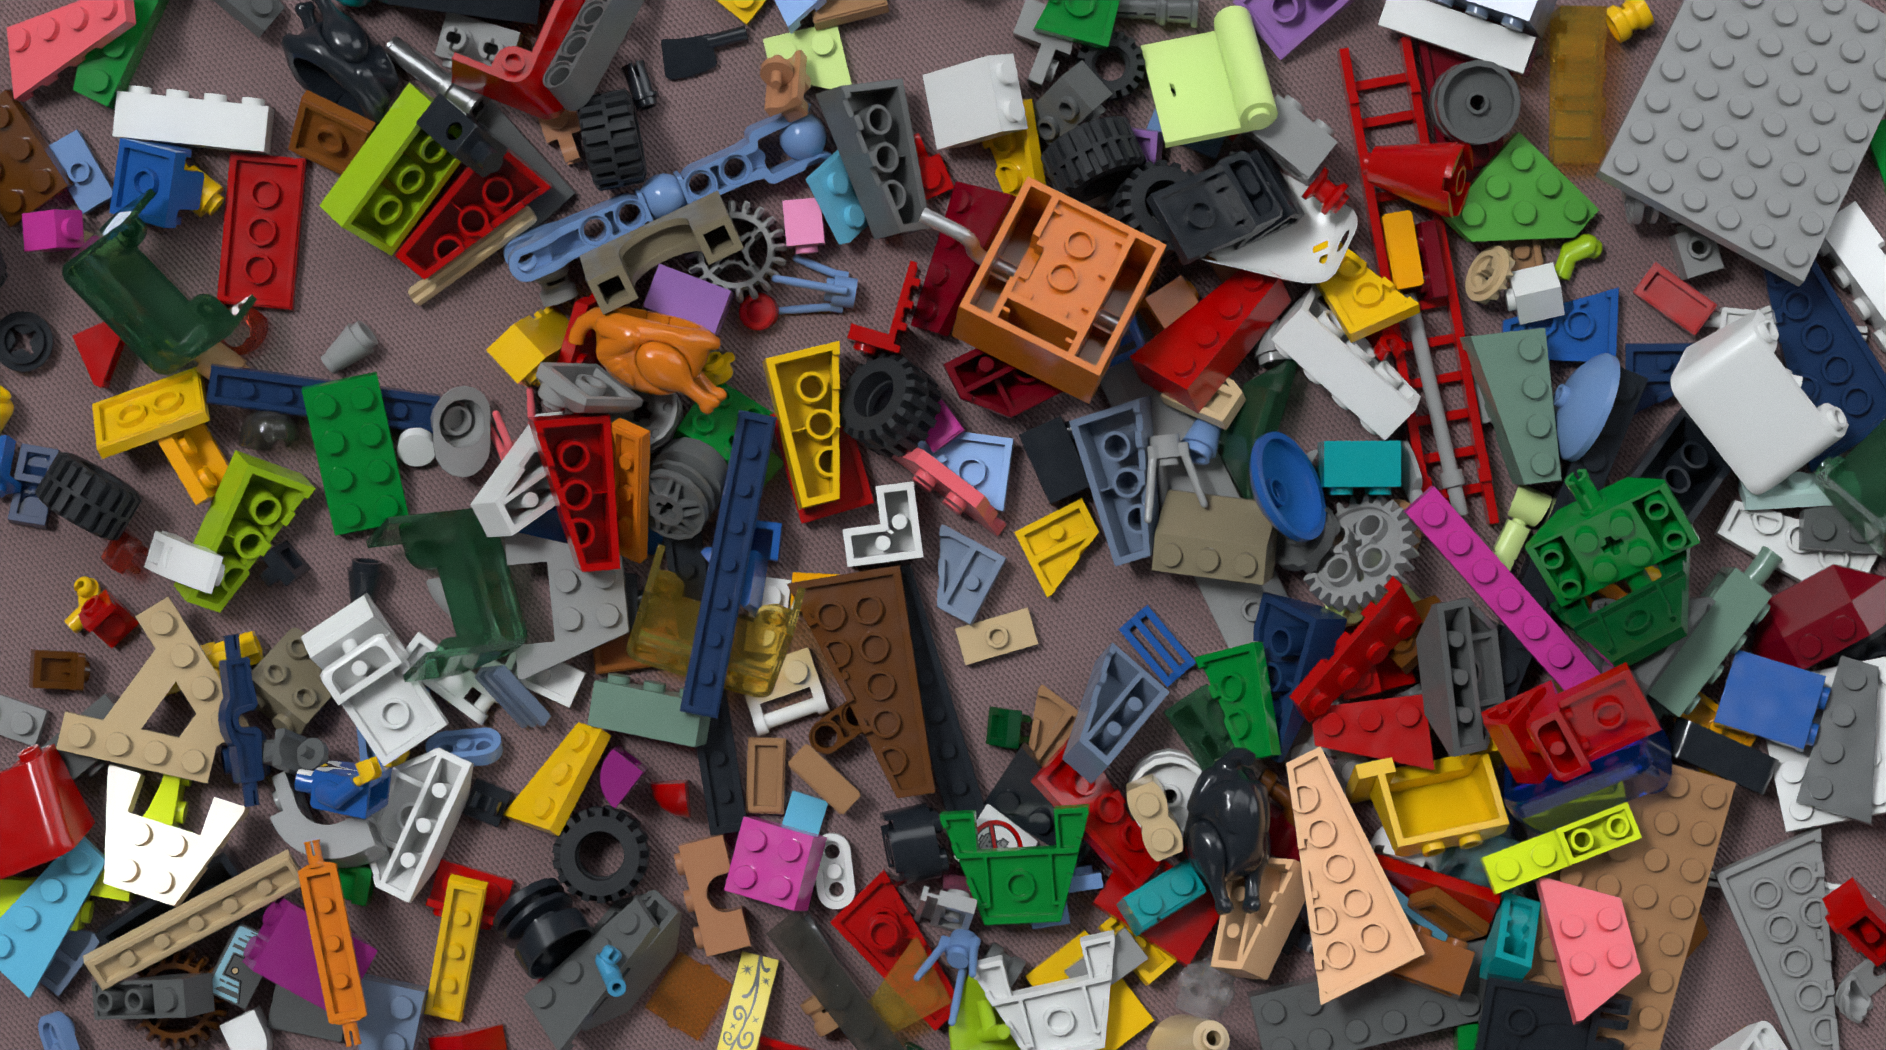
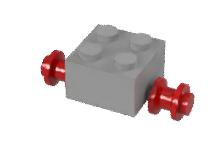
[1228,94,1350,215]

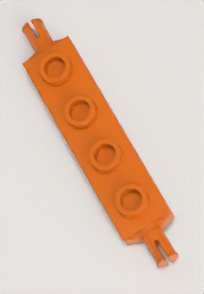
[298,839,368,1047]

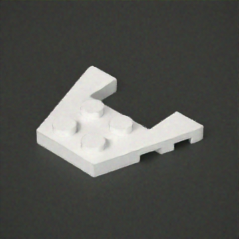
[974,930,1115,1050]

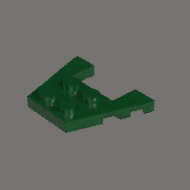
[1549,548,1690,668]

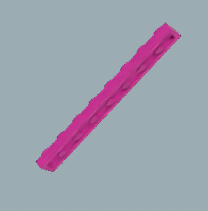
[1403,485,1601,691]

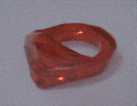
[212,305,269,355]

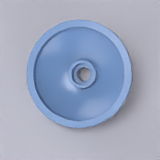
[1553,353,1620,462]

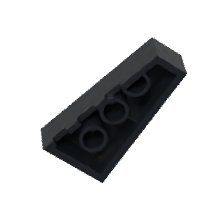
[95,843,269,946]

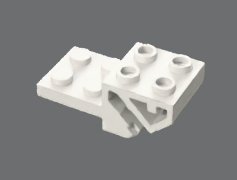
[301,593,449,766]

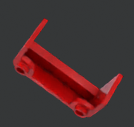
[451,0,585,120]

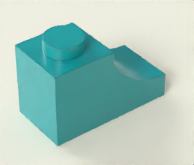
[1479,892,1541,980]

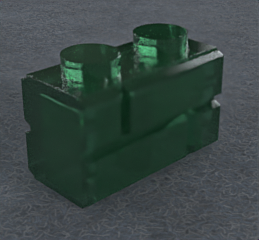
[1164,683,1235,771]

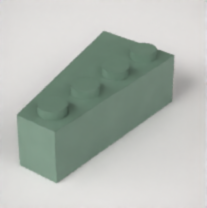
[1459,328,1562,485]

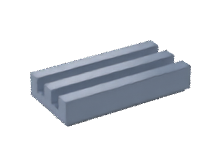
[474,665,551,728]

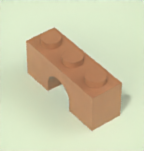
[674,834,753,957]

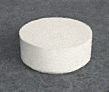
[397,428,435,466]

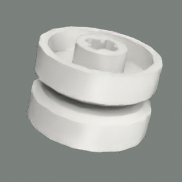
[1128,748,1204,837]

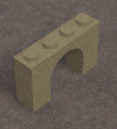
[580,190,744,315]

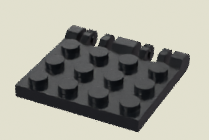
[1473,973,1633,1050]

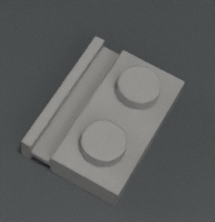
[914,886,978,931]

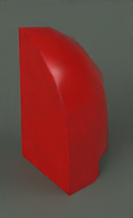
[649,779,691,818]

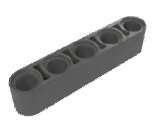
[543,0,644,111]

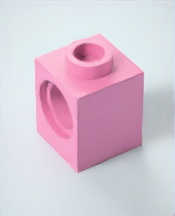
[782,198,826,254]

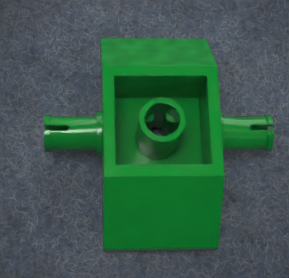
[1525,469,1701,607]

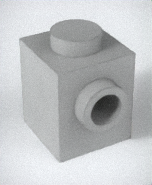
[1668,224,1724,280]

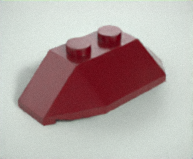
[943,348,1064,419]
[1751,564,1886,670]

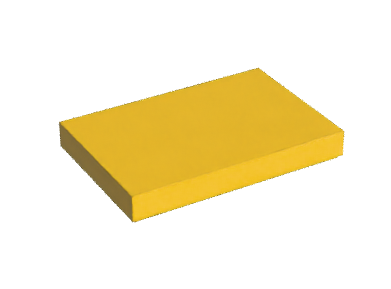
[92,367,210,459]
[1025,929,1154,1050]

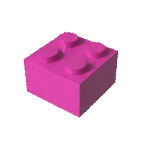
[724,816,827,911]

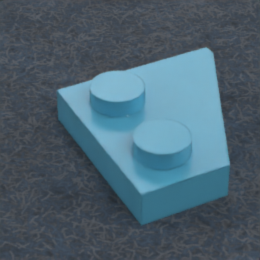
[805,150,868,245]

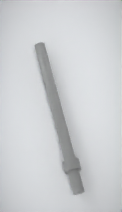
[1404,292,1469,516]

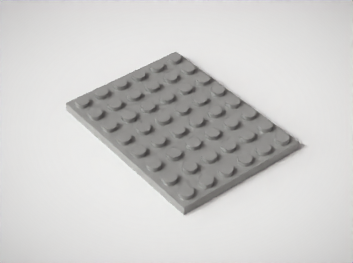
[1595,0,1886,287]

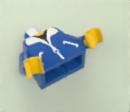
[295,750,410,819]

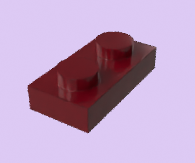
[1414,220,1449,301]

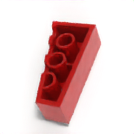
[1129,269,1291,413]
[527,413,621,572]

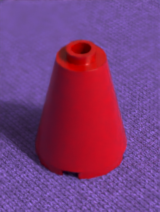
[1363,142,1474,218]

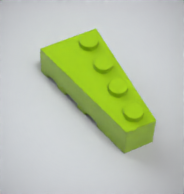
[174,450,316,613]

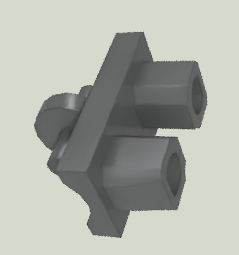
[262,728,329,776]

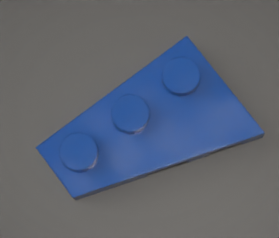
[1501,287,1619,362]

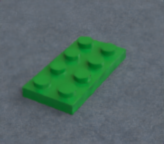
[302,372,410,536]

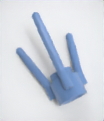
[772,255,858,315]
[914,929,981,1026]

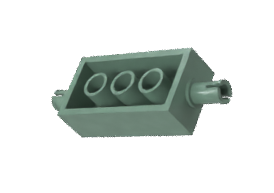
[1640,546,1783,742]

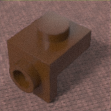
[29,649,90,691]

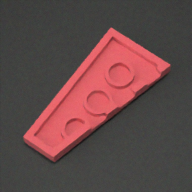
[7,0,136,102]

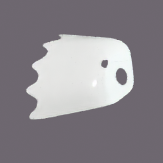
[1201,152,1358,283]

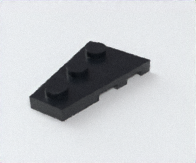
[984,741,1091,865]

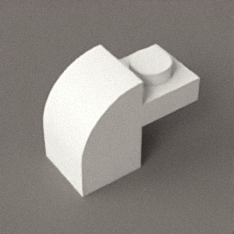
[220,1006,273,1050]

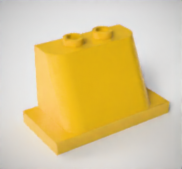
[1345,737,1509,857]

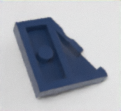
[1625,342,1696,415]

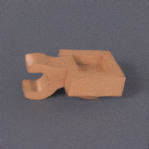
[538,109,582,166]

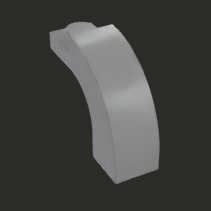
[270,771,389,868]

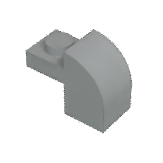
[1013,0,1072,88]

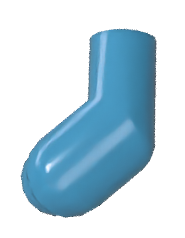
[595,945,626,997]

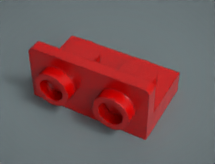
[426,858,515,930]

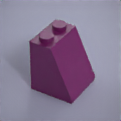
[242,897,378,1011]

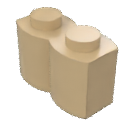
[1126,774,1183,862]

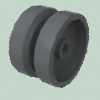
[1428,60,1521,146]

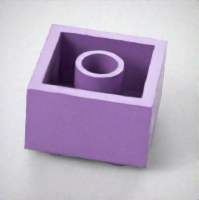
[643,264,735,337]

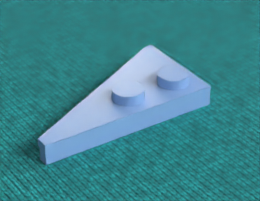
[918,432,1014,512]

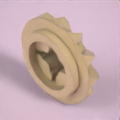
[1465,245,1515,305]

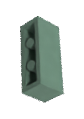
[587,673,711,747]

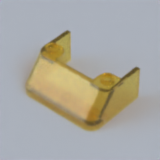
[626,544,806,698]

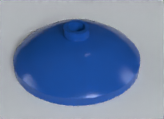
[1249,431,1326,542]

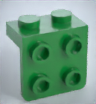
[673,383,773,465]

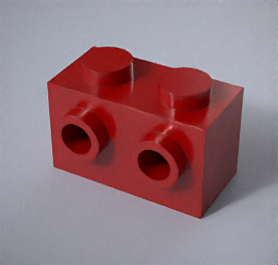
[1822,877,1886,967]

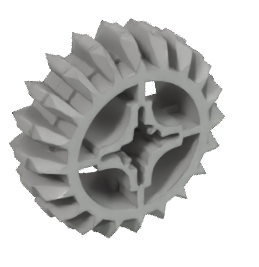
[685,200,787,303]

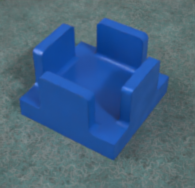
[109,138,204,228]

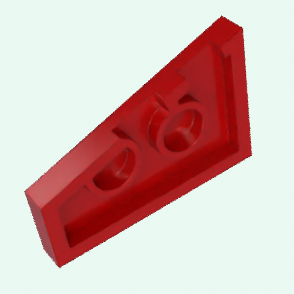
[1312,694,1435,771]

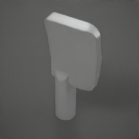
[1401,440,1423,504]

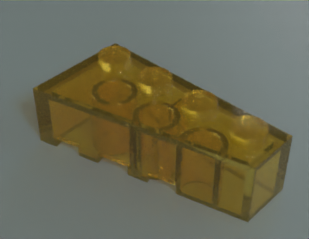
[1548,6,1607,166]

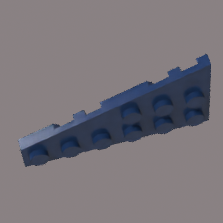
[1761,260,1886,473]

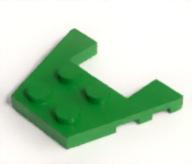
[940,804,1090,925]

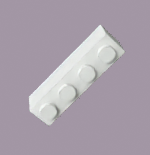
[112,85,275,155]

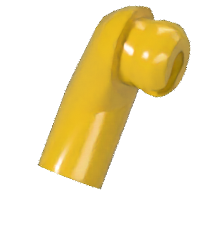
[64,576,101,634]

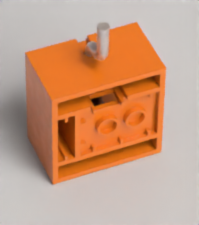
[919,176,1167,404]

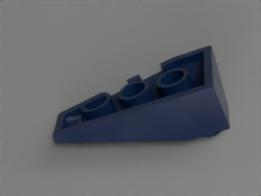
[1253,592,1347,763]

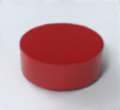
[739,292,779,331]

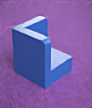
[751,520,783,561]

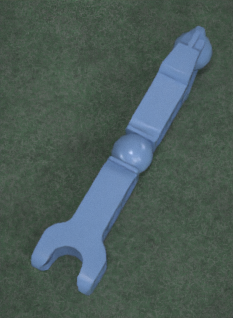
[503,103,832,282]

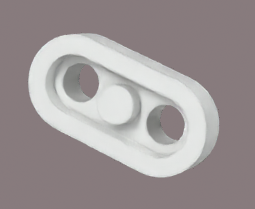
[816,832,856,909]

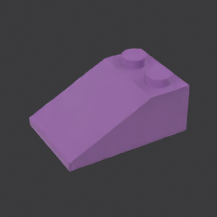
[1233,0,1355,60]

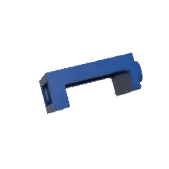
[1714,650,1831,753]

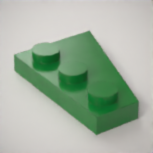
[1194,642,1281,761]

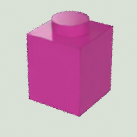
[22,209,85,252]

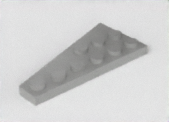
[1713,827,1840,1050]

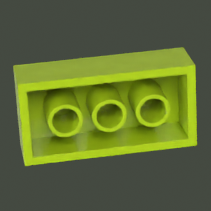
[319,83,462,256]

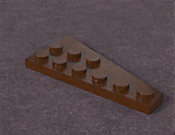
[787,565,936,798]

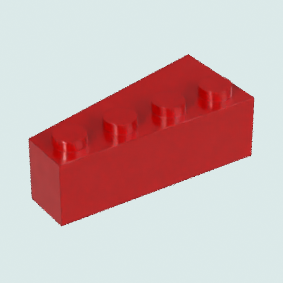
[395,142,552,280]

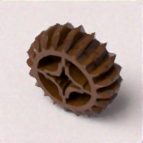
[135,949,229,1050]

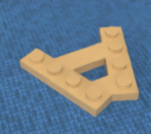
[56,596,250,784]

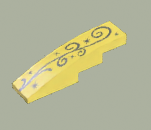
[717,951,779,1050]

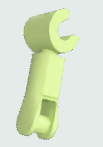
[1492,484,1552,571]

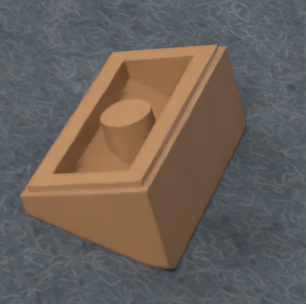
[788,744,861,815]

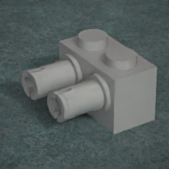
[434,12,524,70]

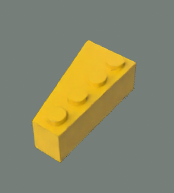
[762,341,840,510]

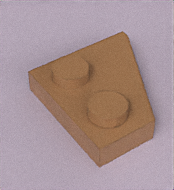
[1028,684,1078,767]

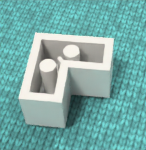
[843,481,924,567]

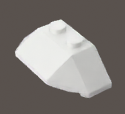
[369,748,474,903]

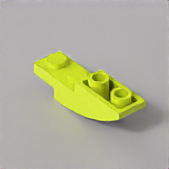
[1480,802,1642,895]

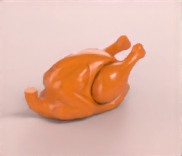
[568,306,727,415]

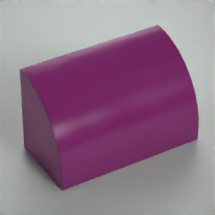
[600,745,648,808]

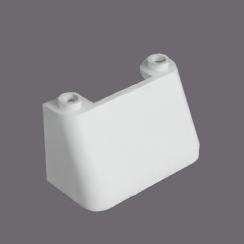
[1670,309,1849,495]

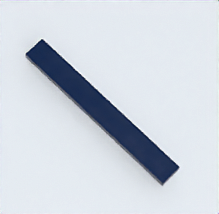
[680,410,777,719]

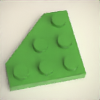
[1440,132,1599,242]

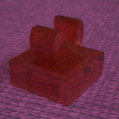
[100,529,149,575]

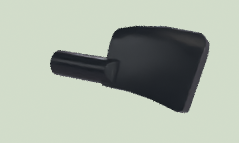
[661,25,748,80]

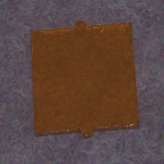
[645,951,733,1041]

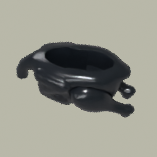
[281,0,399,130]
[1183,747,1271,915]

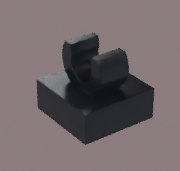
[259,540,311,587]
[463,777,513,827]

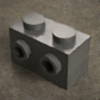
[1033,60,1112,145]

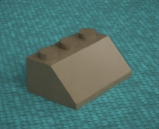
[1152,489,1278,585]

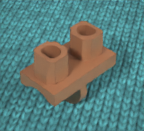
[760,50,811,122]

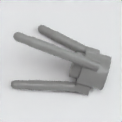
[1144,433,1208,524]

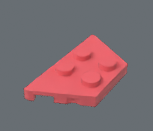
[892,447,1007,537]
[1535,877,1641,1025]

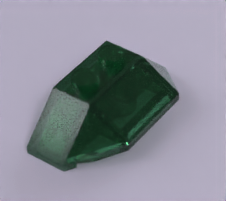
[1218,359,1298,500]

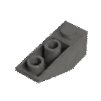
[92,973,215,1020]

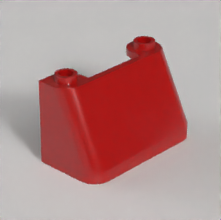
[0,743,95,880]

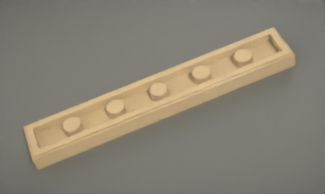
[83,849,301,991]

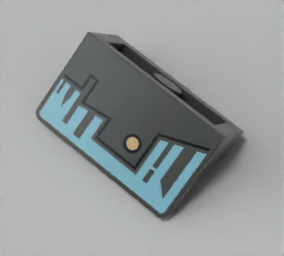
[212,922,262,1009]

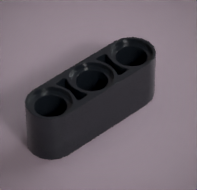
[1663,717,1779,795]

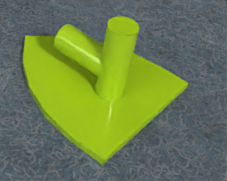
[949,975,1021,1050]

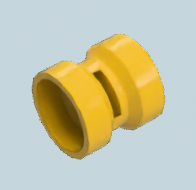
[1602,0,1655,44]

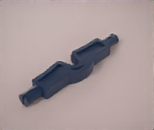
[218,634,264,807]

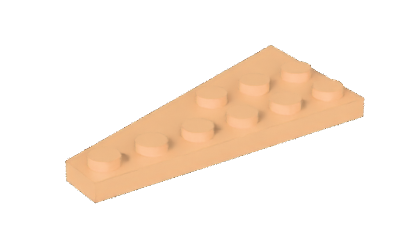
[1286,746,1425,1006]

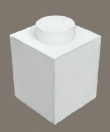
[1504,262,1565,325]

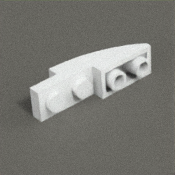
[144,530,225,594]

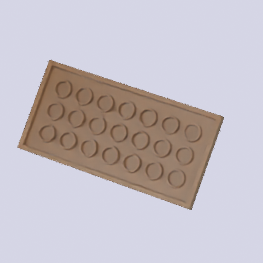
[1523,749,1736,1050]

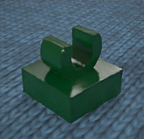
[986,706,1031,748]

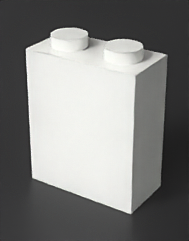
[923,53,1028,150]

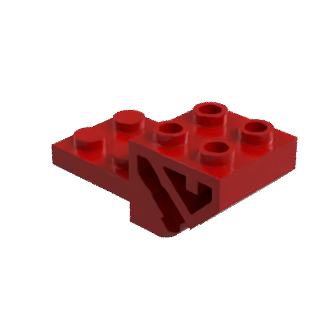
[1481,662,1661,784]

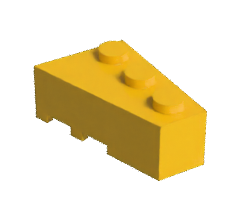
[486,305,569,387]

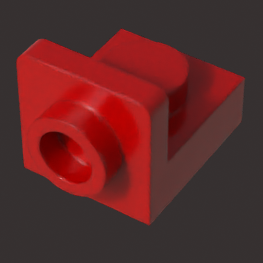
[78,589,139,649]

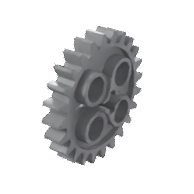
[1303,494,1420,613]

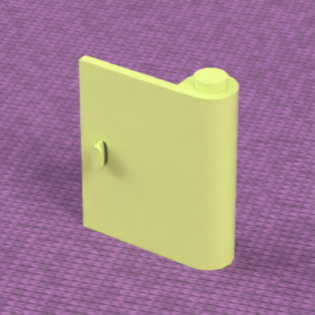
[1140,5,1278,148]

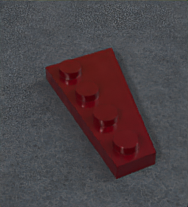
[911,181,1017,336]

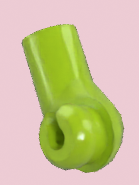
[1555,234,1603,281]

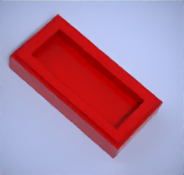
[1633,262,1718,337]

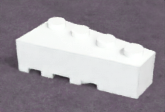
[1818,201,1886,352]
[1271,283,1421,440]

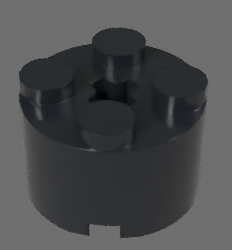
[880,803,949,887]

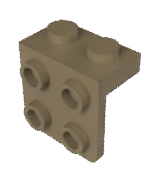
[251,628,332,735]

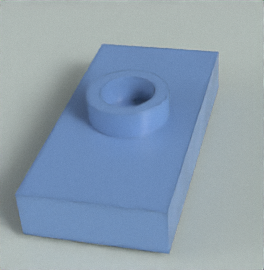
[49,129,113,215]

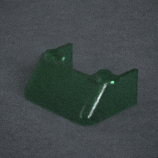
[62,188,257,375]
[366,508,527,682]

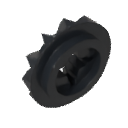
[0,311,54,372]

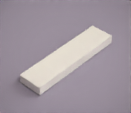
[1378,0,1536,75]

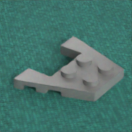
[504,532,630,680]

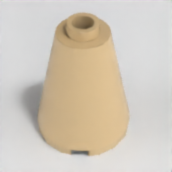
[1146,1014,1230,1050]

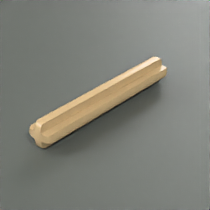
[408,205,537,306]

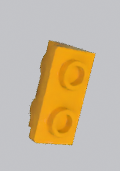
[157,423,229,505]

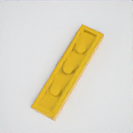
[424,874,488,1022]

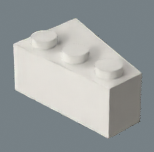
[470,411,563,537]

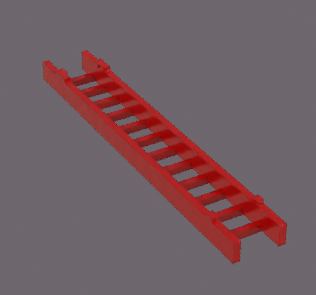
[1337,36,1499,524]

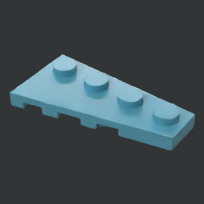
[0,836,105,998]

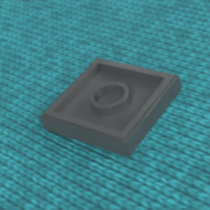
[267,984,344,1042]

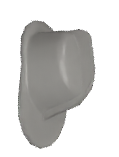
[430,386,491,478]

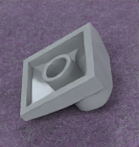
[535,362,644,414]

